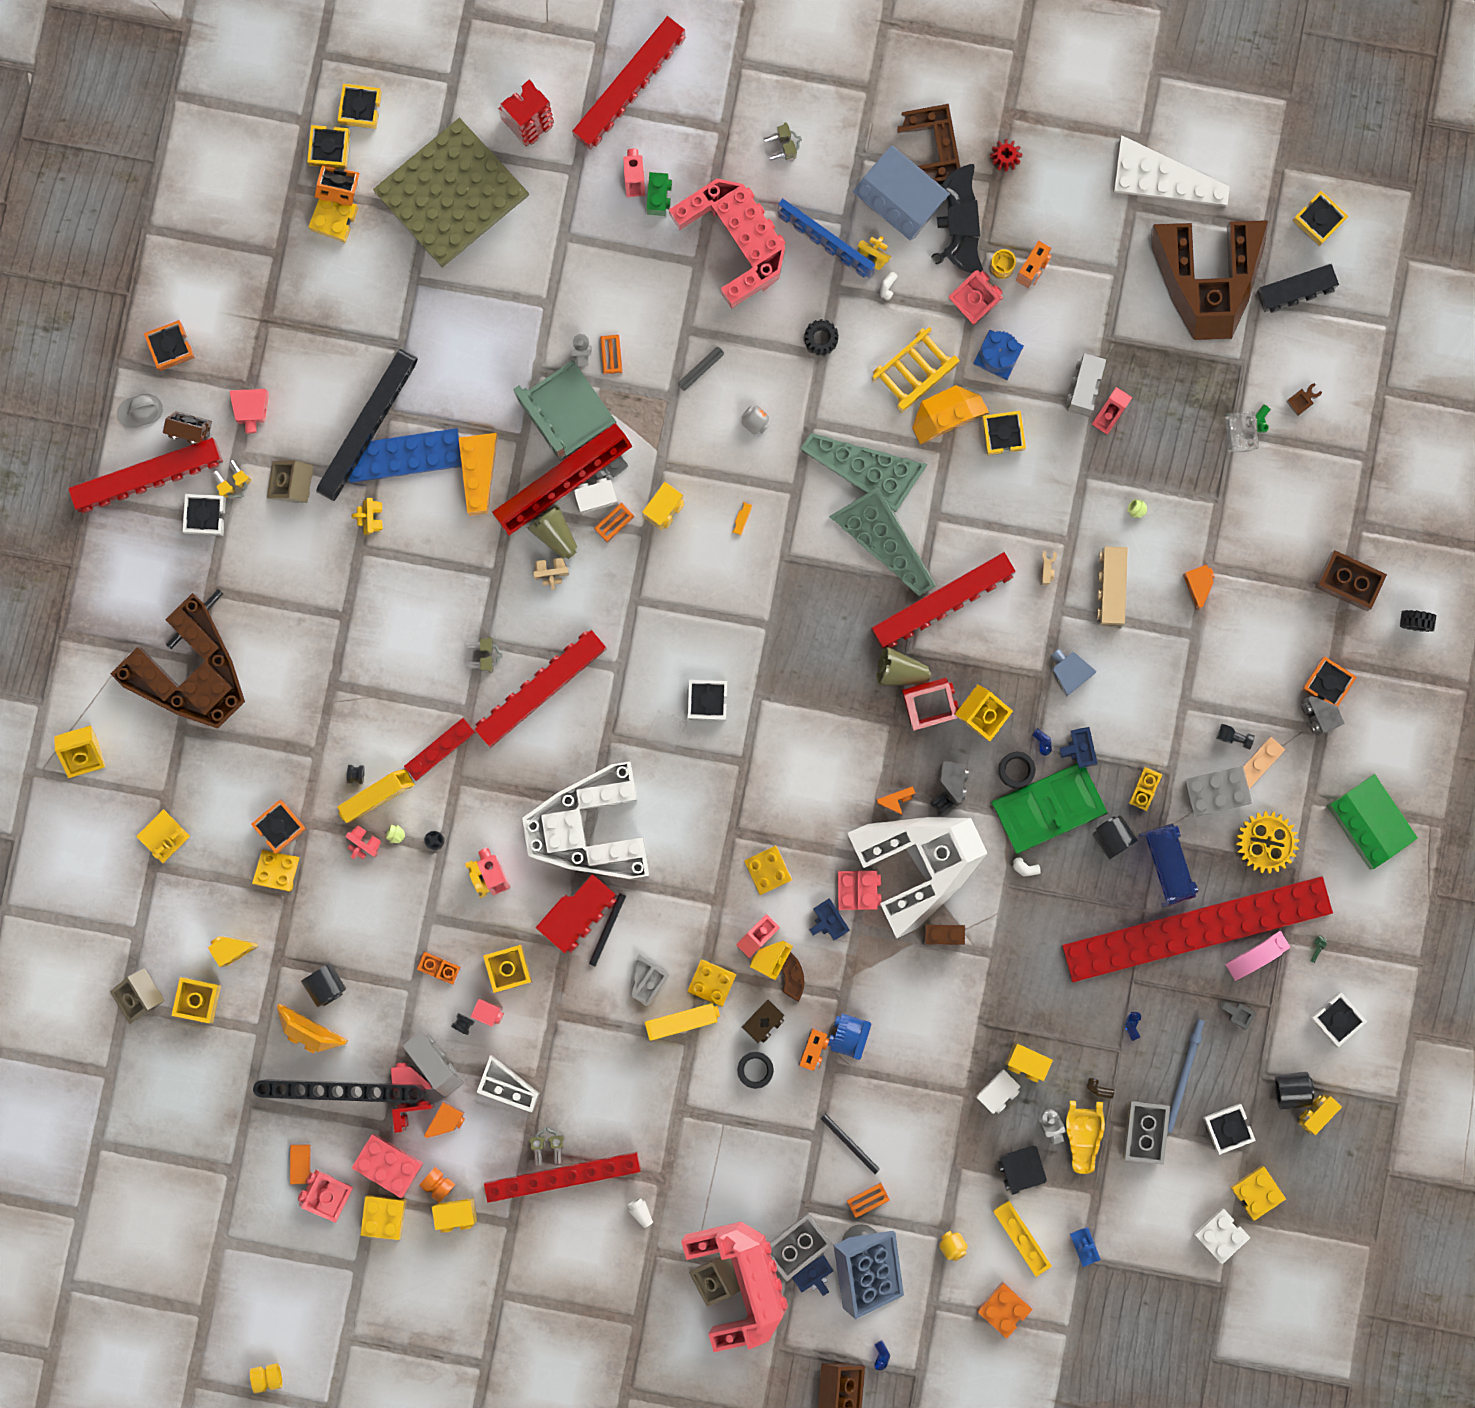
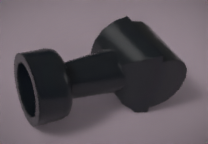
[1216,724,1255,750]

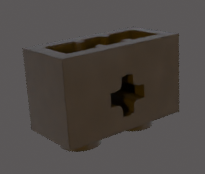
[741,999,785,1043]

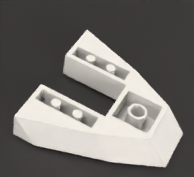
[522,761,649,879]
[847,817,987,938]

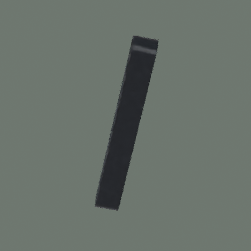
[316,349,418,501]
[253,1079,426,1103]

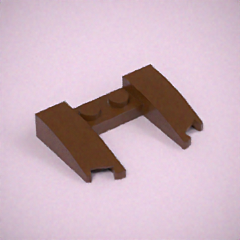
[897,103,961,184]

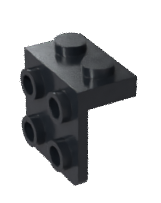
[997,1145,1047,1195]

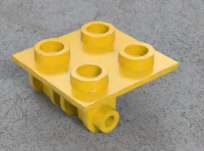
[136,809,191,863]
[744,845,792,895]
[252,850,300,892]
[687,959,737,1007]

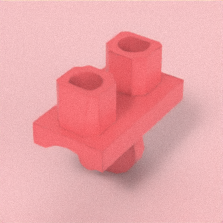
[345,826,382,860]

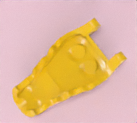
[1066,1101,1105,1174]

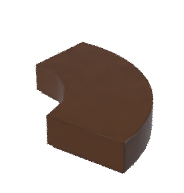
[781,952,804,1002]

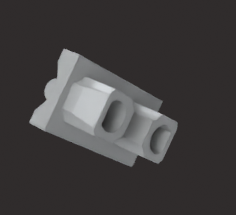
[571,334,592,366]
[1039,1109,1066,1144]

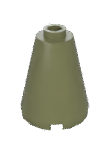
[527,505,577,559]
[876,647,931,685]

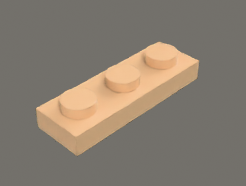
[1244,737,1285,789]

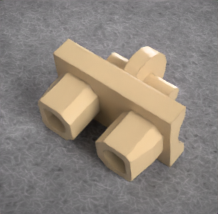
[533,558,569,590]

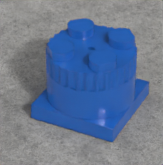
[973,330,1024,380]
[828,1013,872,1060]

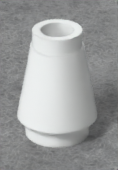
[628,1198,653,1228]

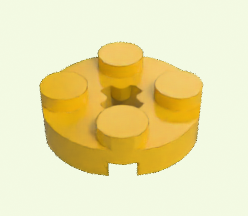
[465,860,490,898]

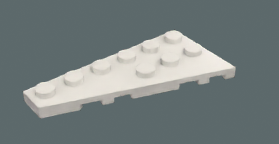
[1114,135,1230,207]

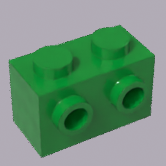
[647,172,672,216]

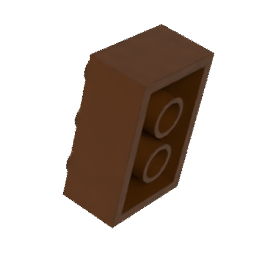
[1315,550,1387,611]

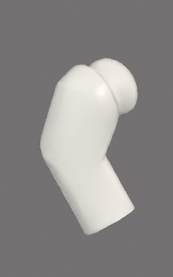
[880,271,898,301]
[1013,858,1041,876]

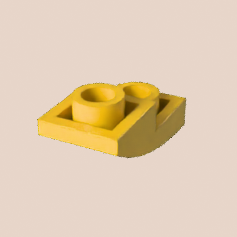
[1129,766,1162,811]

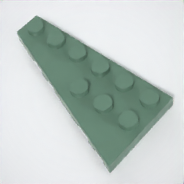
[801,433,928,512]
[829,487,937,596]

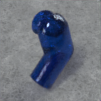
[1032,728,1052,756]
[1125,1012,1142,1041]
[874,1340,891,1371]

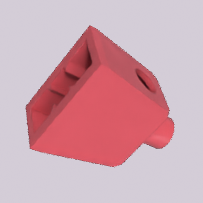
[623,148,646,197]
[230,389,269,434]
[477,848,511,896]

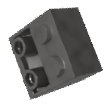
[1301,696,1345,736]
[938,761,969,805]

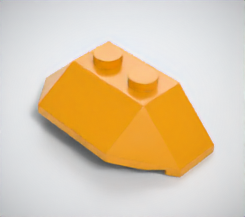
[912,385,989,445]
[277,1004,349,1054]

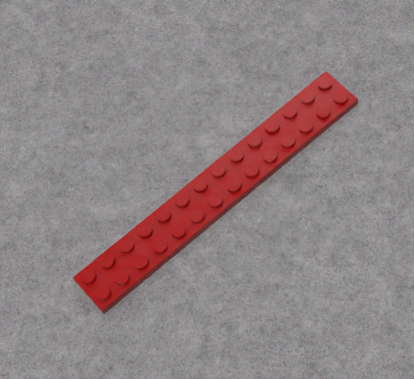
[1062,876,1333,982]

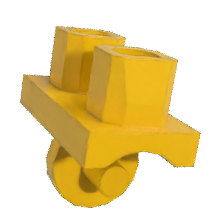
[857,236,892,270]
[351,498,383,535]

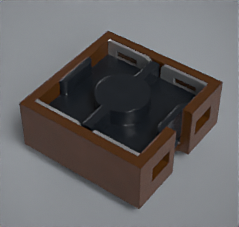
[163,411,212,444]

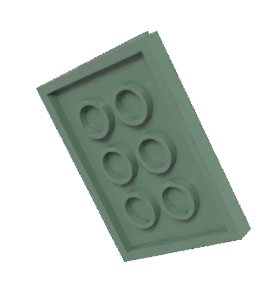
[513,360,617,461]

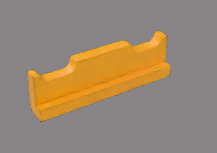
[732,502,752,536]

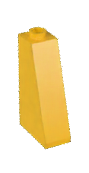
[337,769,415,823]
[645,1003,720,1041]

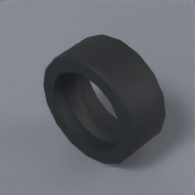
[998,751,1036,788]
[737,1051,774,1089]

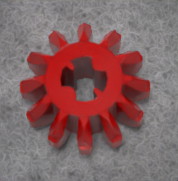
[990,139,1022,172]

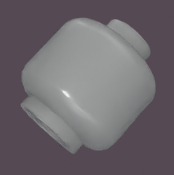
[741,406,769,434]

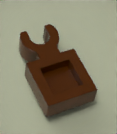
[1286,383,1322,416]

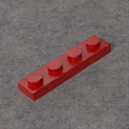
[404,718,476,781]

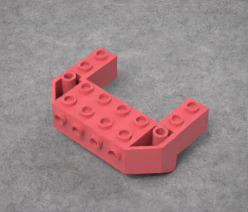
[669,179,786,309]
[681,1222,788,1352]

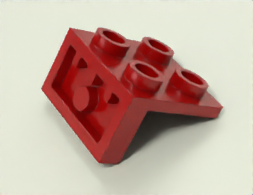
[392,1100,435,1133]

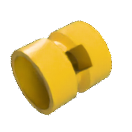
[990,249,1016,279]
[250,1363,283,1394]

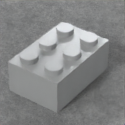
[1186,766,1253,817]
[1122,1101,1170,1165]
[770,1212,833,1281]

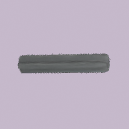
[678,347,724,391]

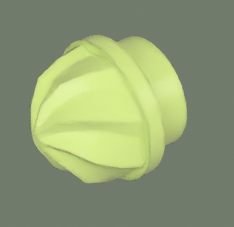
[1127,499,1147,518]
[385,825,405,843]

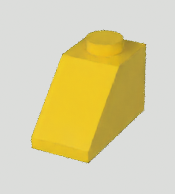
[750,940,793,980]

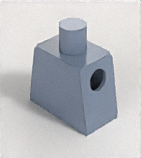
[1050,649,1096,697]

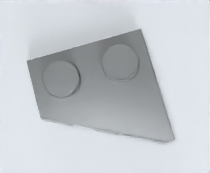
[632,954,669,1007]

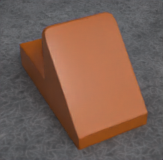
[876,786,916,815]

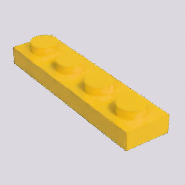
[993,1200,1052,1277]

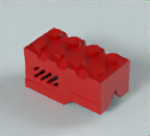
[498,79,554,146]
[535,874,617,954]

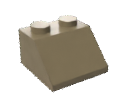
[267,461,314,503]
[110,968,165,1024]
[689,1256,740,1307]

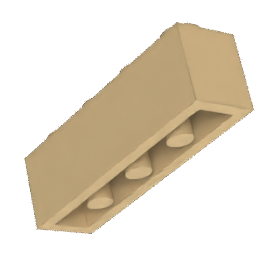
[1097,546,1128,626]

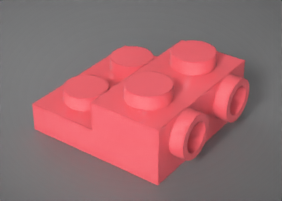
[948,270,1003,325]
[838,871,881,910]
[298,1169,353,1223]

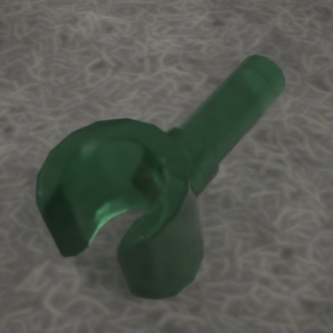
[1311,935,1327,963]

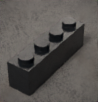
[1257,263,1339,313]

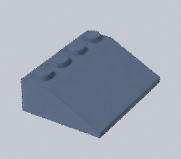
[852,145,950,240]
[833,1231,904,1319]

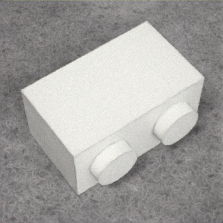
[574,478,618,515]
[976,1069,1021,1114]

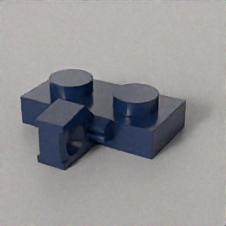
[1059,727,1098,769]
[809,898,850,941]
[792,1254,834,1296]

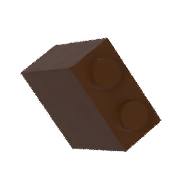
[923,925,965,945]

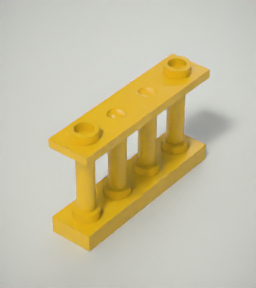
[872,326,960,413]

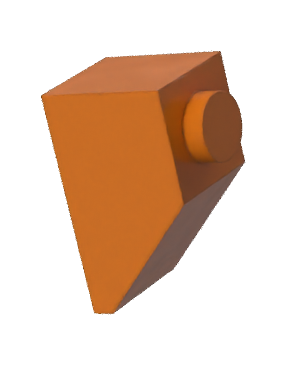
[1183,564,1215,610]
[424,1101,465,1138]

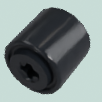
[1092,815,1138,860]
[301,963,346,1007]
[1274,1072,1315,1110]

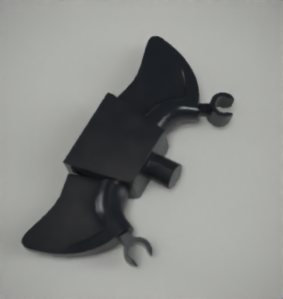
[931,164,983,273]

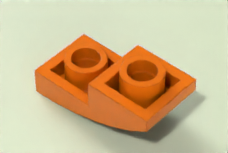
[416,951,461,985]

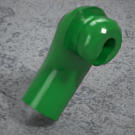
[1253,404,1271,433]

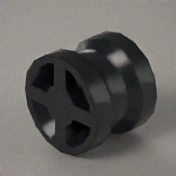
[347,764,365,784]
[930,792,954,815]
[424,831,445,850]
[451,1013,475,1035]

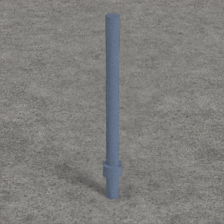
[1167,1019,1205,1133]

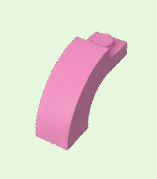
[1225,931,1290,981]

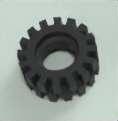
[804,319,839,356]
[1400,610,1437,632]

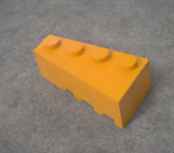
[459,433,498,516]

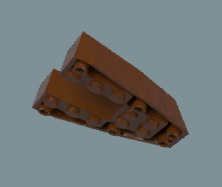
[1151,220,1268,340]
[110,593,245,729]

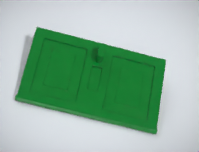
[991,764,1108,854]

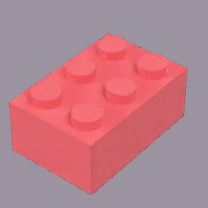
[352,1133,424,1198]

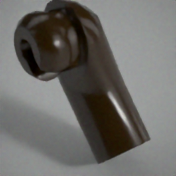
[1086,1078,1114,1099]

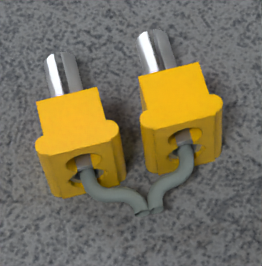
[212,460,252,499]

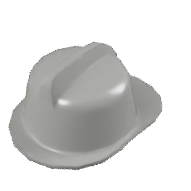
[118,394,163,428]

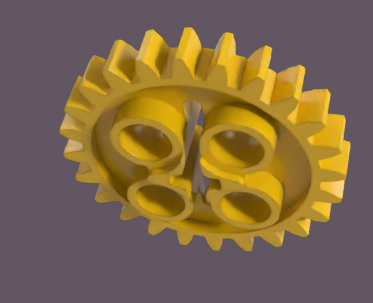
[1235,811,1299,874]

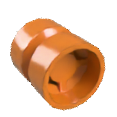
[419,1167,456,1203]

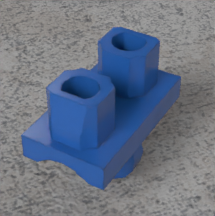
[1070,1227,1101,1267]

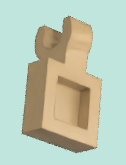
[1041,551,1057,585]

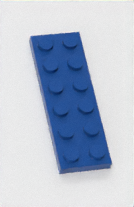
[778,198,875,279]
[349,428,462,483]

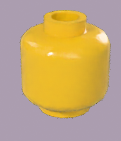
[939,1231,968,1262]

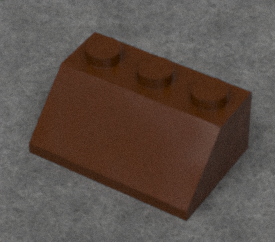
[818,1363,865,1408]

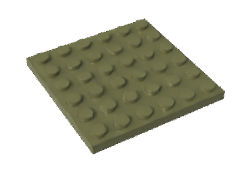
[373,117,529,268]

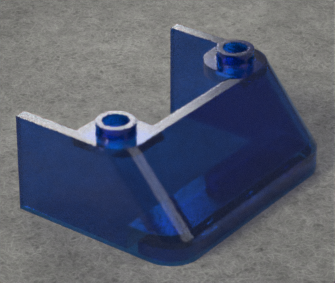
[1139,823,1198,907]

